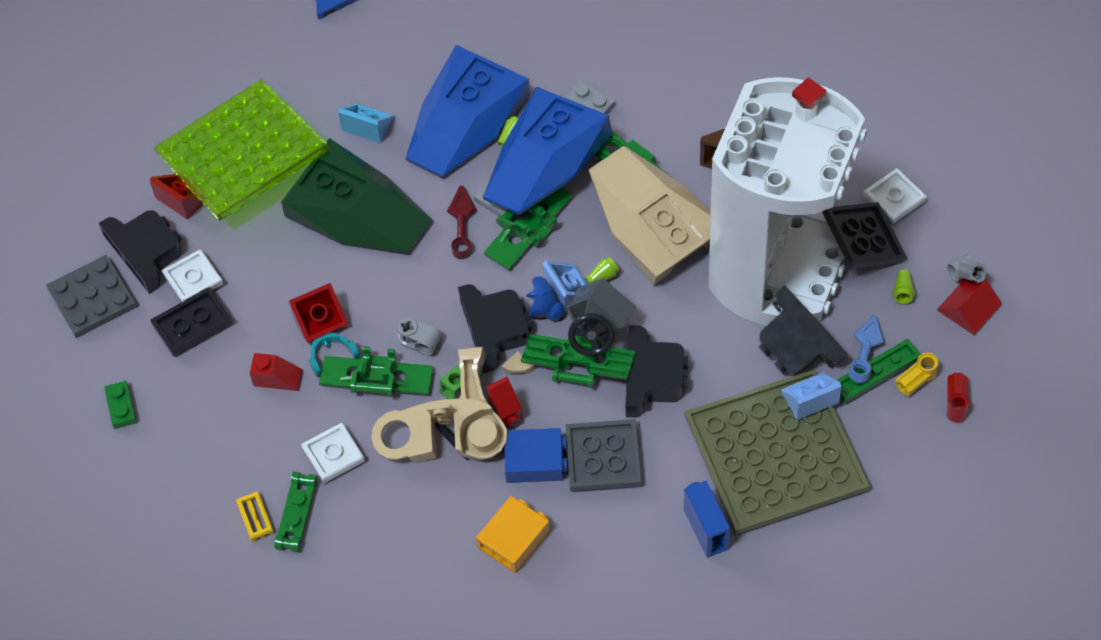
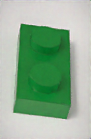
[104,380,136,429]

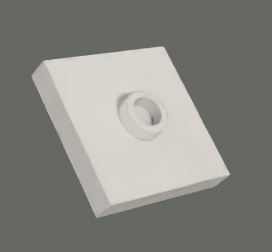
[863,168,927,224]
[162,249,223,302]
[301,423,365,483]

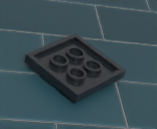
[822,202,907,269]

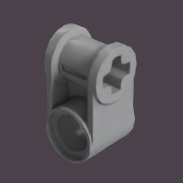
[397,318,442,355]

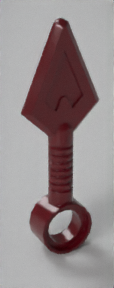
[447,185,476,259]

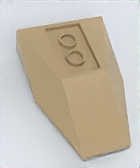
[589,146,711,286]

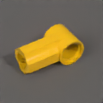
[895,353,938,396]

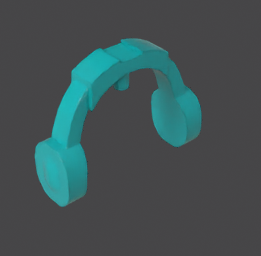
[309,333,360,376]

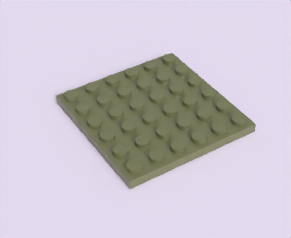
[685,369,870,535]

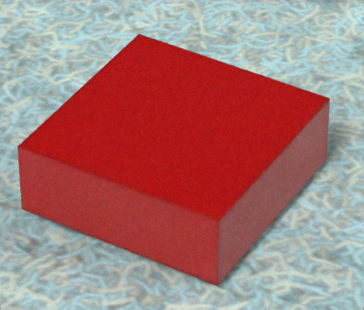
[792,77,827,109]

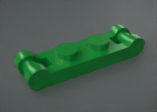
[274,472,317,552]

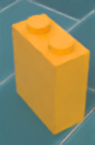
[476,496,550,573]

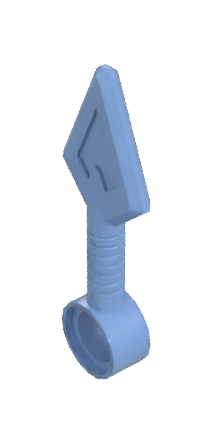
[849,316,884,383]

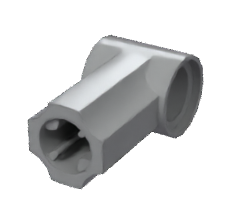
[947,254,988,283]

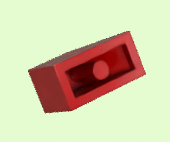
[249,353,303,391]
[486,376,523,429]

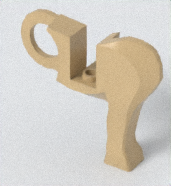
[371,347,507,463]

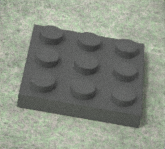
[46,255,137,338]
[565,419,641,491]

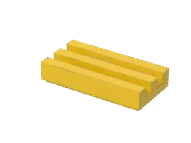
[236,491,274,542]

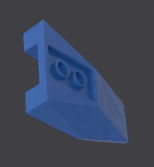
[406,45,530,178]
[483,87,612,215]

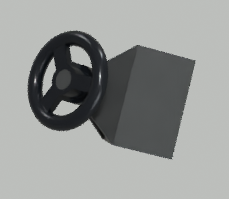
[566,278,636,356]

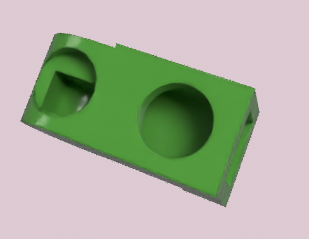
[439,364,483,399]

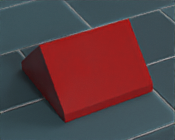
[150,174,210,220]
[937,279,1002,336]
[289,283,348,342]

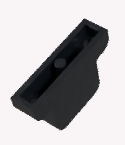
[98,210,182,294]
[458,284,533,374]
[759,285,848,376]
[625,325,688,418]

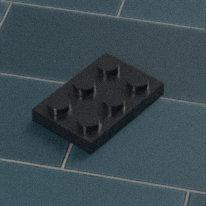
[150,287,232,356]

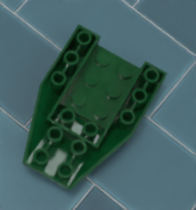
[281,138,432,254]

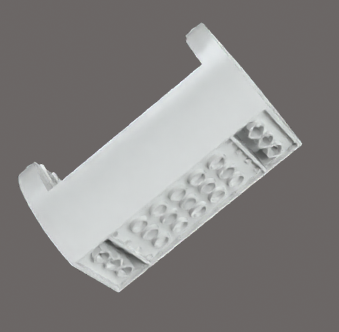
[708,77,867,325]

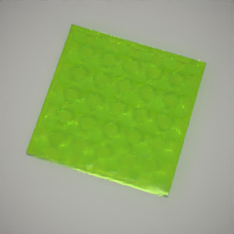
[154,79,329,221]

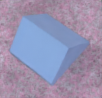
[543,261,587,314]
[781,372,841,420]

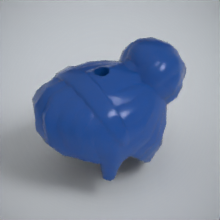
[526,276,564,321]

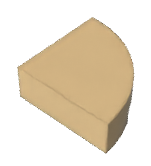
[502,351,534,374]

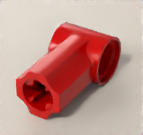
[946,373,969,423]

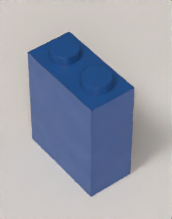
[505,428,567,483]
[684,480,730,558]

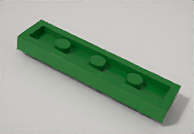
[837,339,921,404]

